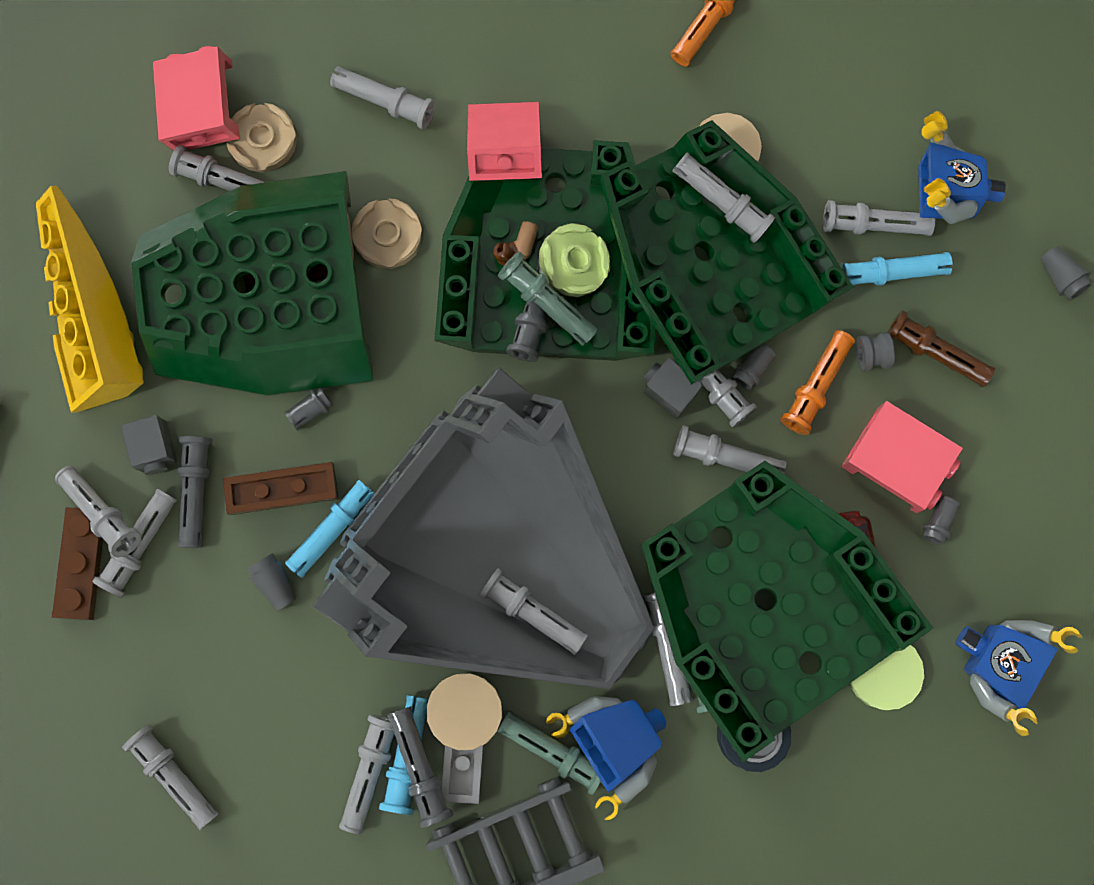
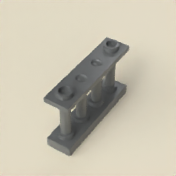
[426,777,605,885]

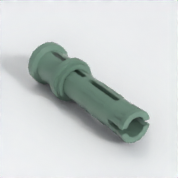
[498,252,597,345]
[497,711,601,795]

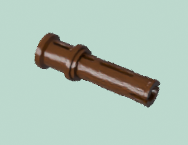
[887,310,995,387]

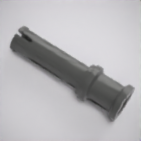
[506,260,547,362]
[177,436,213,548]
[387,706,453,828]

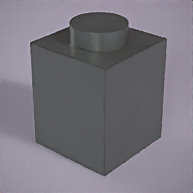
[643,358,703,419]
[121,415,177,475]

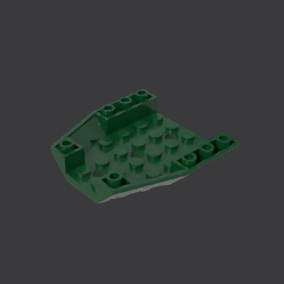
[600,120,854,385]
[434,140,655,361]
[131,171,374,396]
[641,460,934,762]

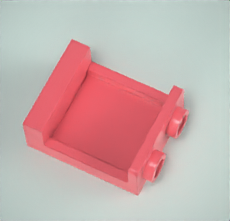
[153,46,240,151]
[467,102,542,181]
[841,401,963,513]

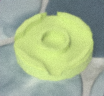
[539,223,610,297]
[850,645,925,710]

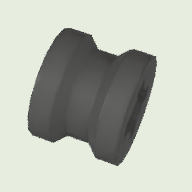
[856,332,895,371]

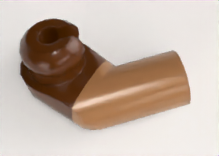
[493,222,539,265]

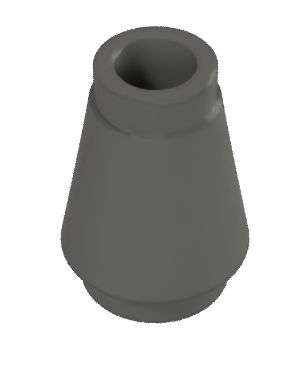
[1040,246,1093,300]
[247,553,296,611]

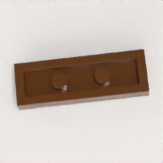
[223,462,339,516]
[52,507,103,620]

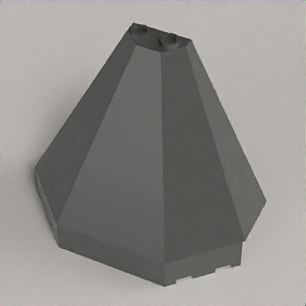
[313,368,654,689]

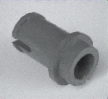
[733,344,776,390]
[284,388,333,431]
[922,496,961,545]

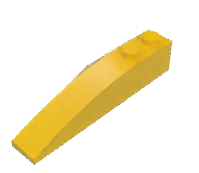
[36,186,144,413]

